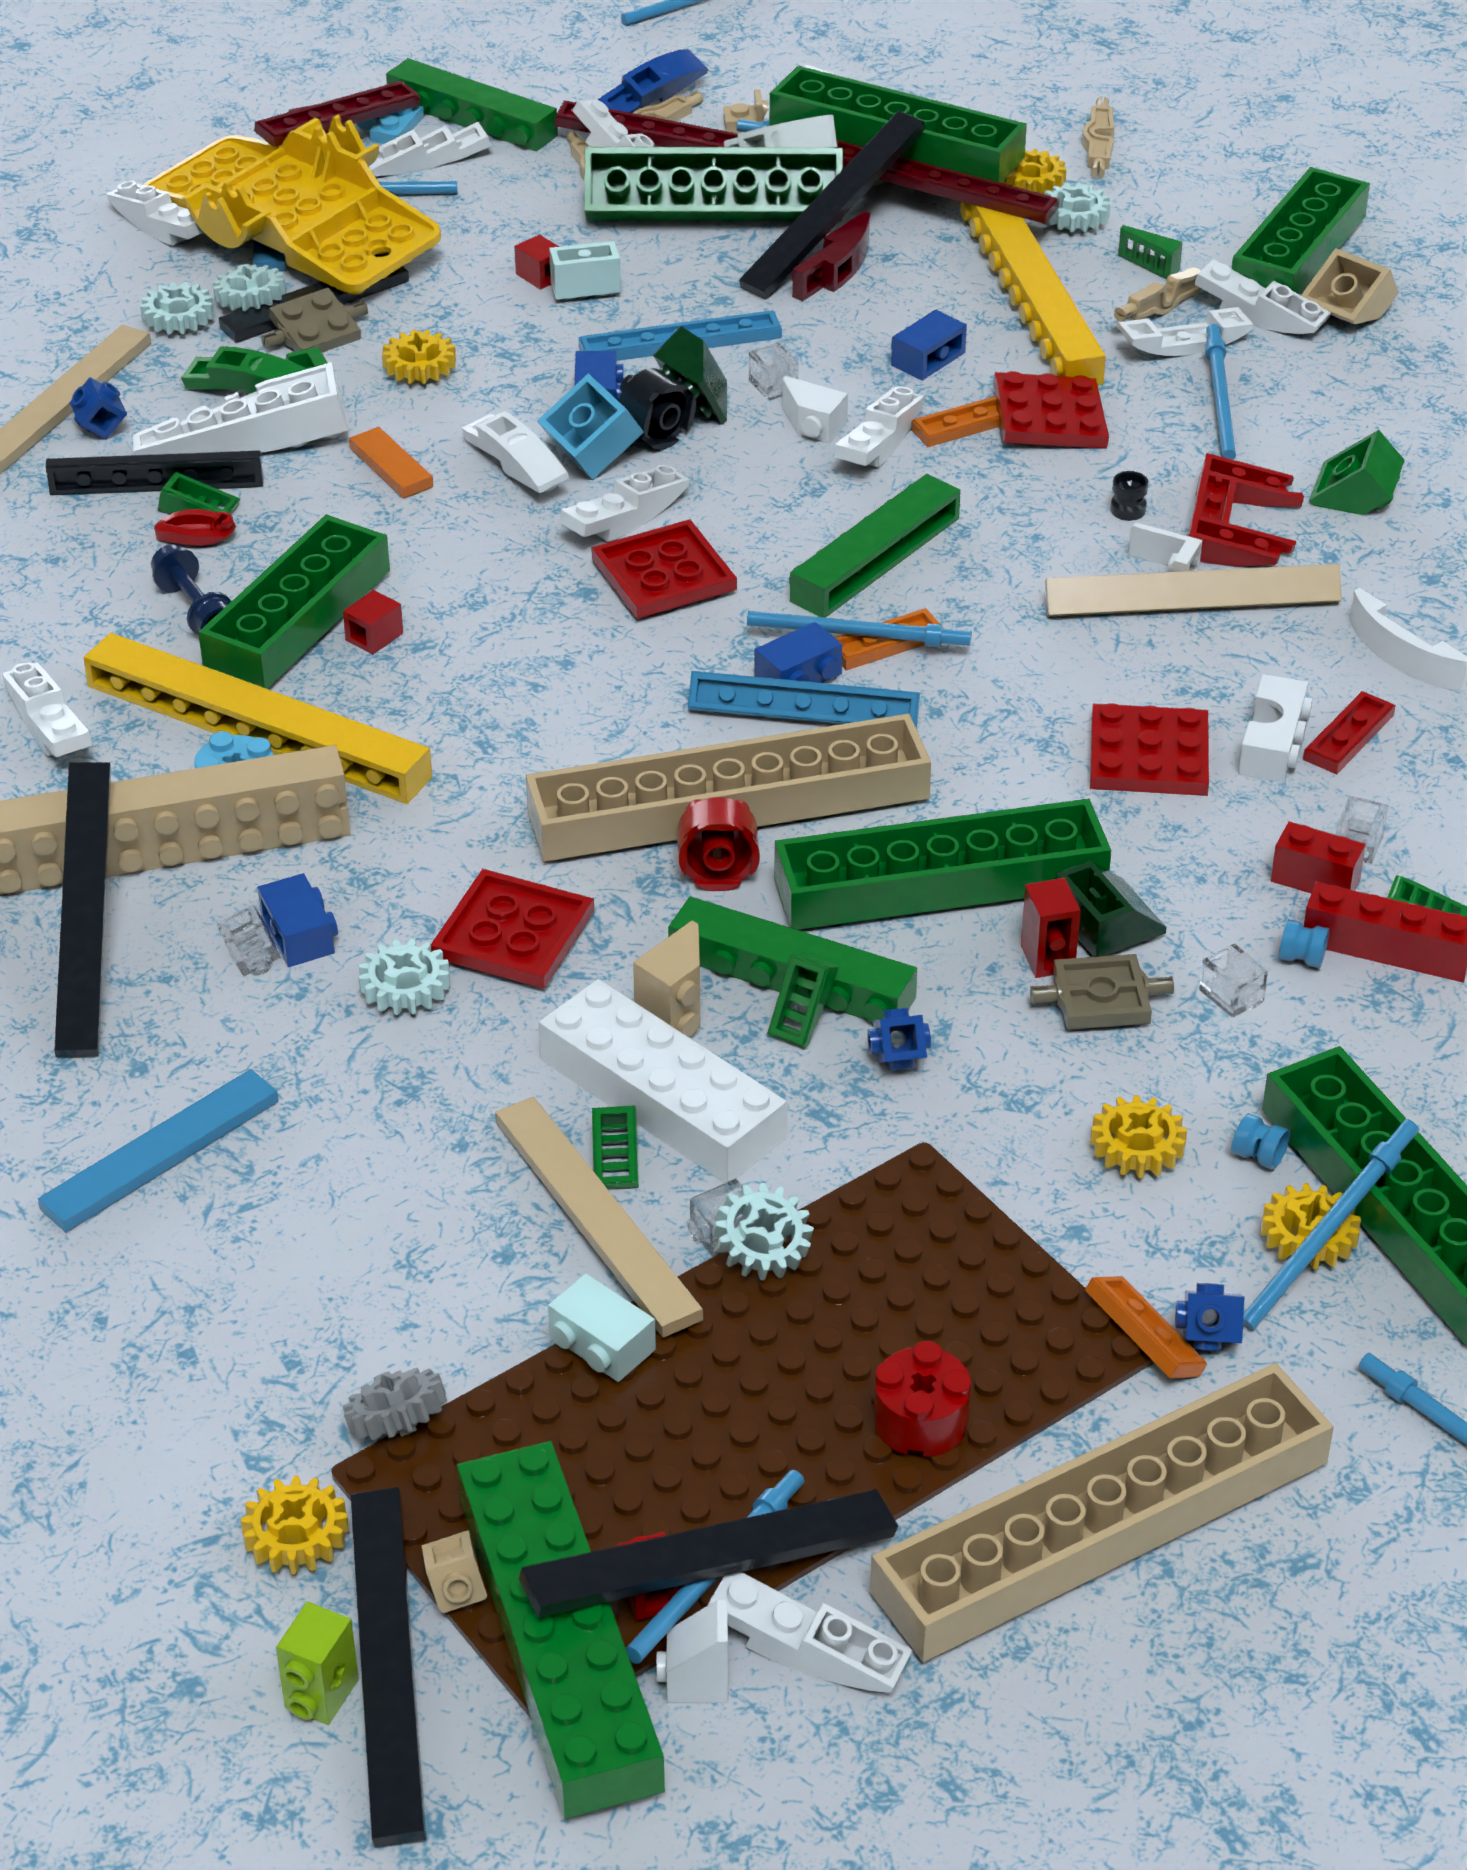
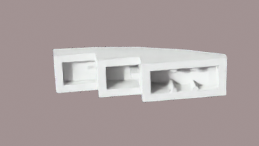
[369,122,492,177]

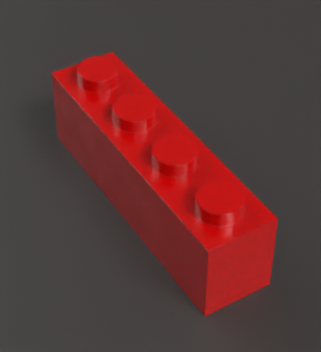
[1304,882,1467,983]

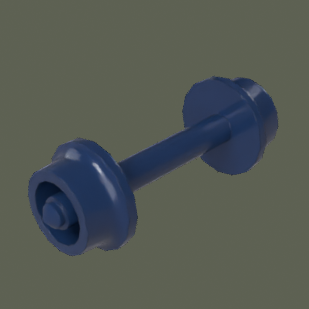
[151,544,231,635]

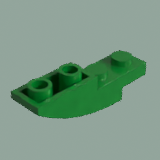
[181,346,307,395]

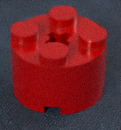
[677,797,760,891]
[874,1341,971,1457]

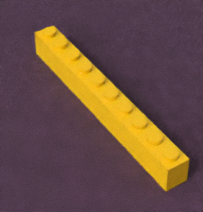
[960,202,1106,385]
[83,632,432,804]

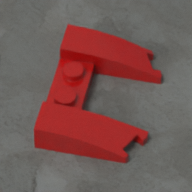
[1187,453,1304,566]

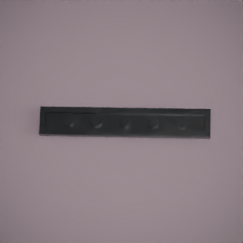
[219,266,409,343]
[45,450,264,495]

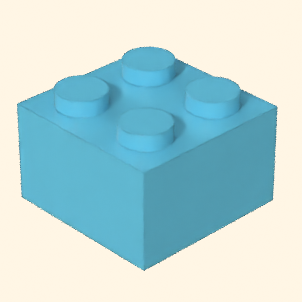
[537,373,644,480]

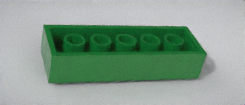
[1232,167,1370,295]
[198,514,390,689]

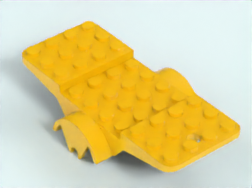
[143,115,441,295]

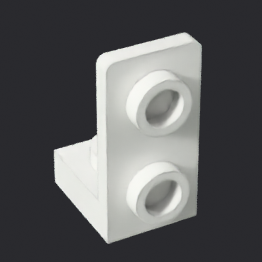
[1129,523,1202,572]

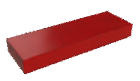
[1303,691,1396,775]

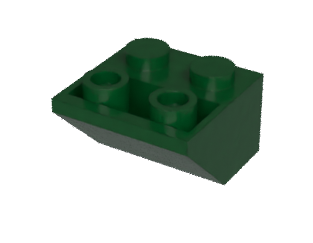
[653,326,727,425]
[1055,861,1167,957]

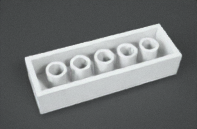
[538,979,787,1185]

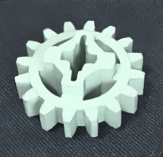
[1044,183,1111,232]
[213,264,286,311]
[140,282,214,334]
[359,939,450,1015]
[712,1183,813,1280]

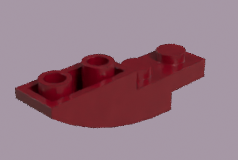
[792,211,870,302]

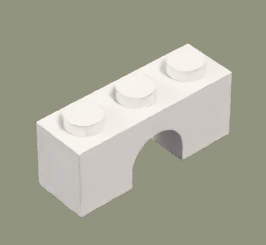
[1239,674,1313,783]

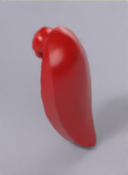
[154,509,236,546]

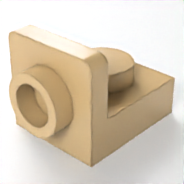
[723,89,768,133]
[422,1530,487,1613]

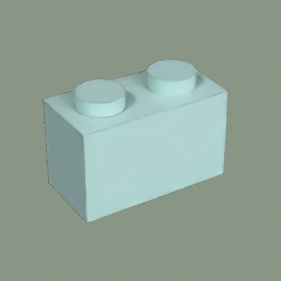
[549,241,621,300]
[548,1273,656,1382]

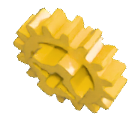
[1002,149,1067,194]
[382,330,456,384]
[1090,1095,1187,1178]
[1261,1183,1361,1269]
[241,1475,349,1575]

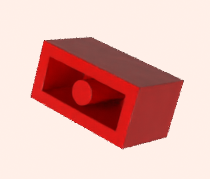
[1271,821,1366,893]
[1021,878,1080,978]

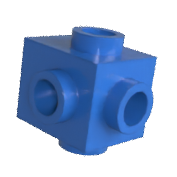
[69,377,127,440]
[867,1008,931,1070]
[1175,1283,1245,1350]

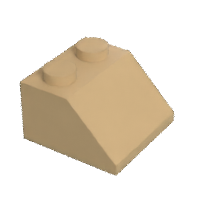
[1301,248,1399,324]
[633,920,701,1037]

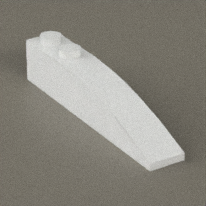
[133,362,349,455]

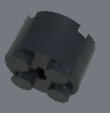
[618,368,696,450]

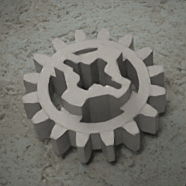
[343,1368,447,1440]

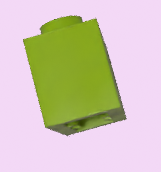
[276,1601,359,1725]

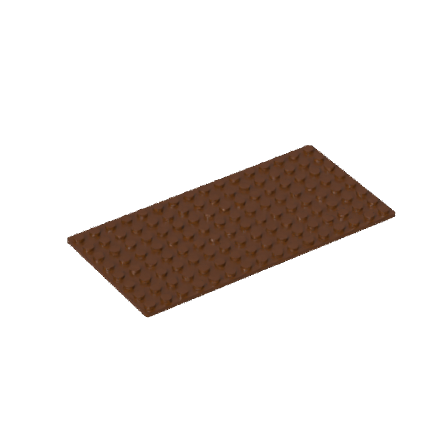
[331,1142,1153,1720]

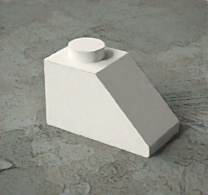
[782,376,848,443]
[657,1600,728,1703]

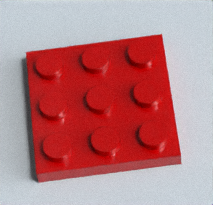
[993,371,1109,449]
[591,519,737,619]
[1090,703,1209,796]
[431,868,595,989]

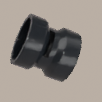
[1110,471,1149,521]

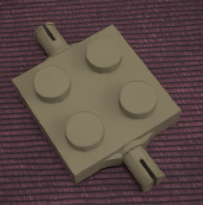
[261,288,368,353]
[1030,954,1174,1030]

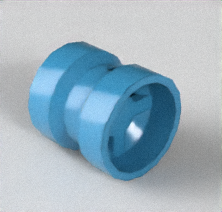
[1279,919,1330,968]
[1231,1113,1291,1170]

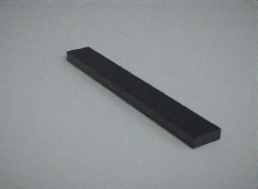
[739,110,925,299]
[54,762,111,1057]
[350,1487,427,1848]
[519,1489,898,1618]

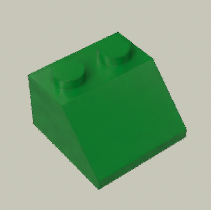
[1309,430,1405,515]

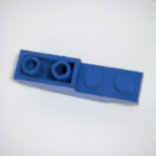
[598,49,708,113]

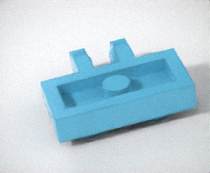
[356,106,424,144]

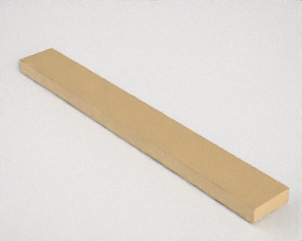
[0,325,151,474]
[1045,564,1342,617]
[495,1096,703,1338]

